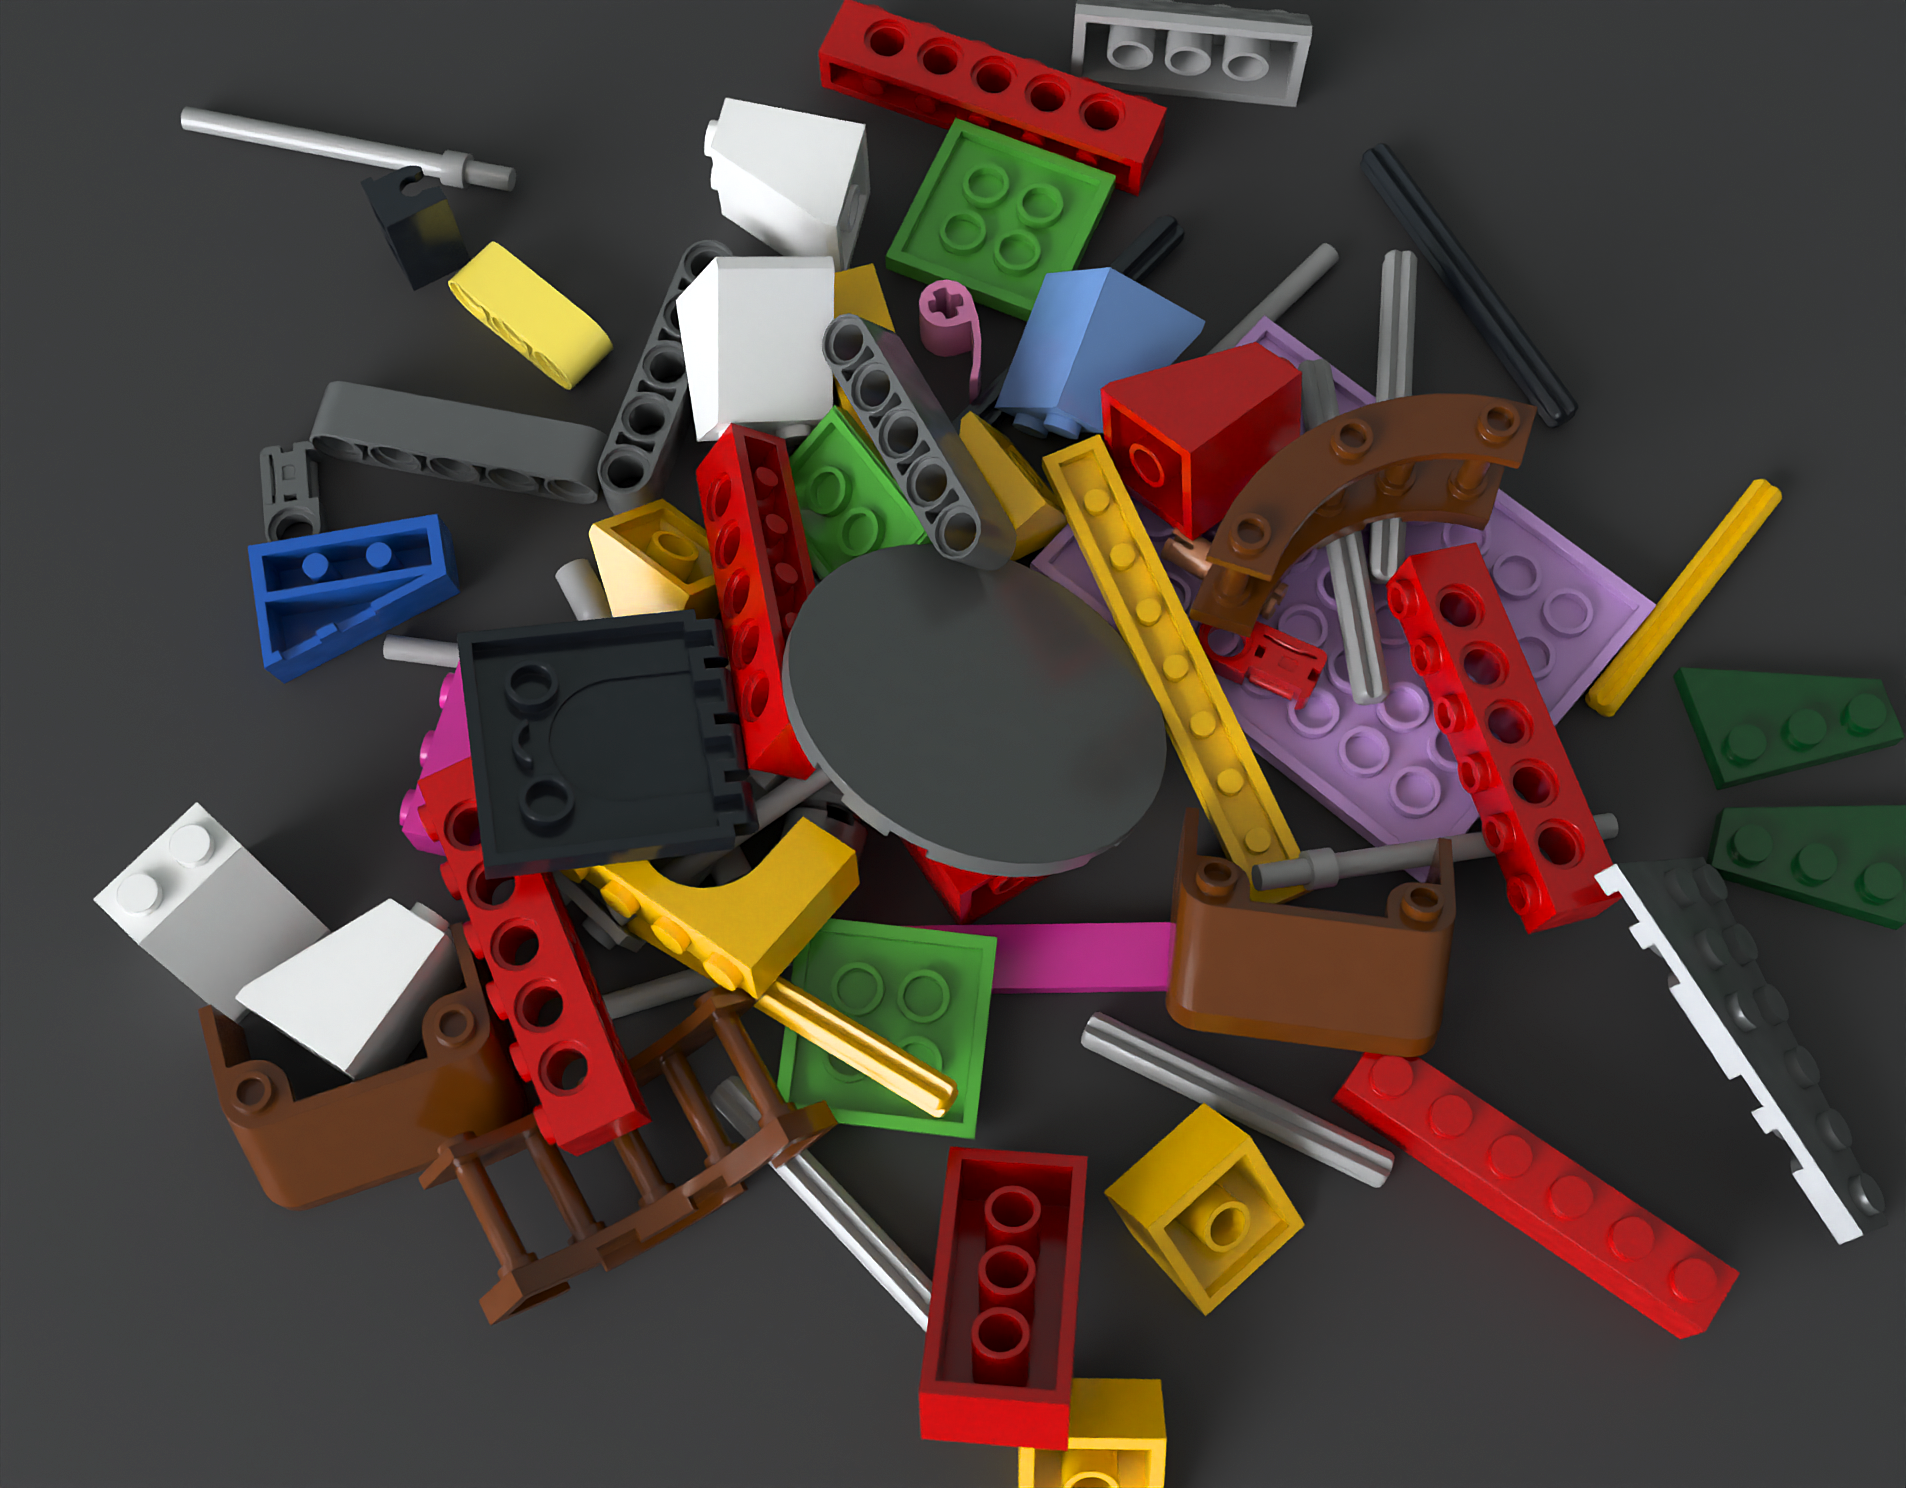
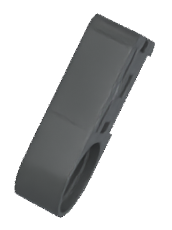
[260,441,328,542]

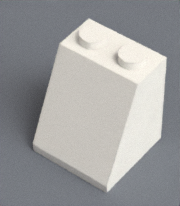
[704,98,870,273]
[676,256,835,446]
[93,802,332,1024]
[235,898,464,1081]

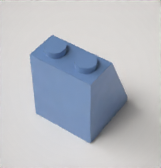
[995,267,1205,439]

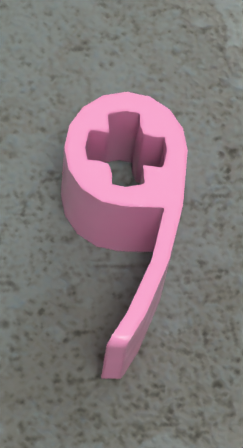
[919,280,981,404]

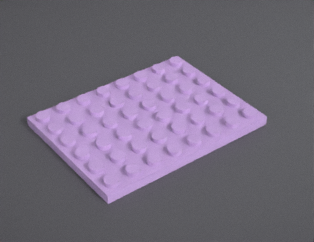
[1030,315,1656,883]

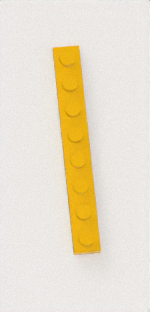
[1042,434,1313,904]

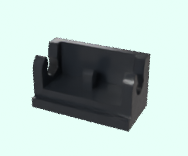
[360,165,471,291]

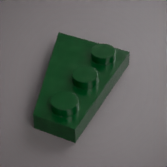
[1706,805,1906,930]

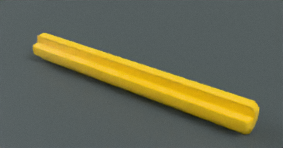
[1585,479,1782,717]

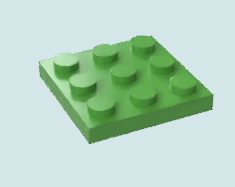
[885,118,1116,322]
[777,918,998,1140]

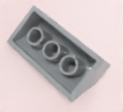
[1071,0,1312,107]

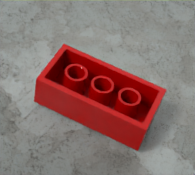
[919,1146,1088,1451]

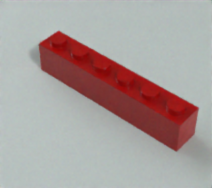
[1331,1052,1740,1339]

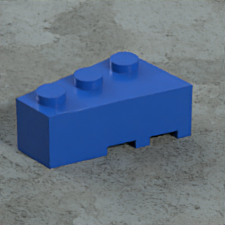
[248,514,461,684]

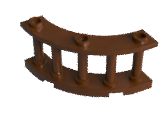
[1188,393,1537,638]
[418,986,838,1325]

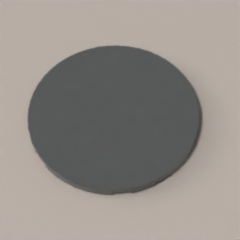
[782,544,1167,877]

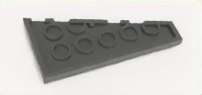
[1594,857,1889,1245]

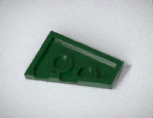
[1673,667,1905,791]

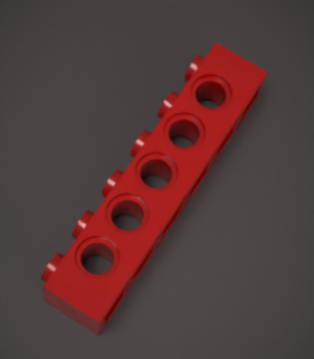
[818,0,1167,196]
[695,423,816,781]
[1385,542,1623,934]
[417,756,652,1157]

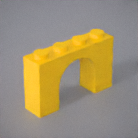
[560,816,860,1000]

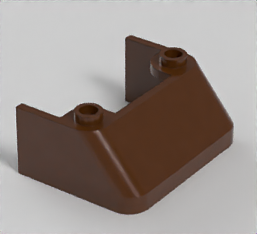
[1165,807,1456,1057]
[198,922,529,1211]

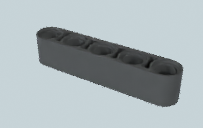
[597,240,733,515]
[822,313,1016,571]
[309,381,609,504]

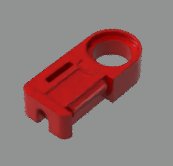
[1198,621,1327,710]

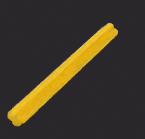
[627,916,959,1117]

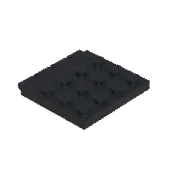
[457,609,760,880]

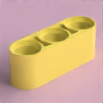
[448,241,613,390]

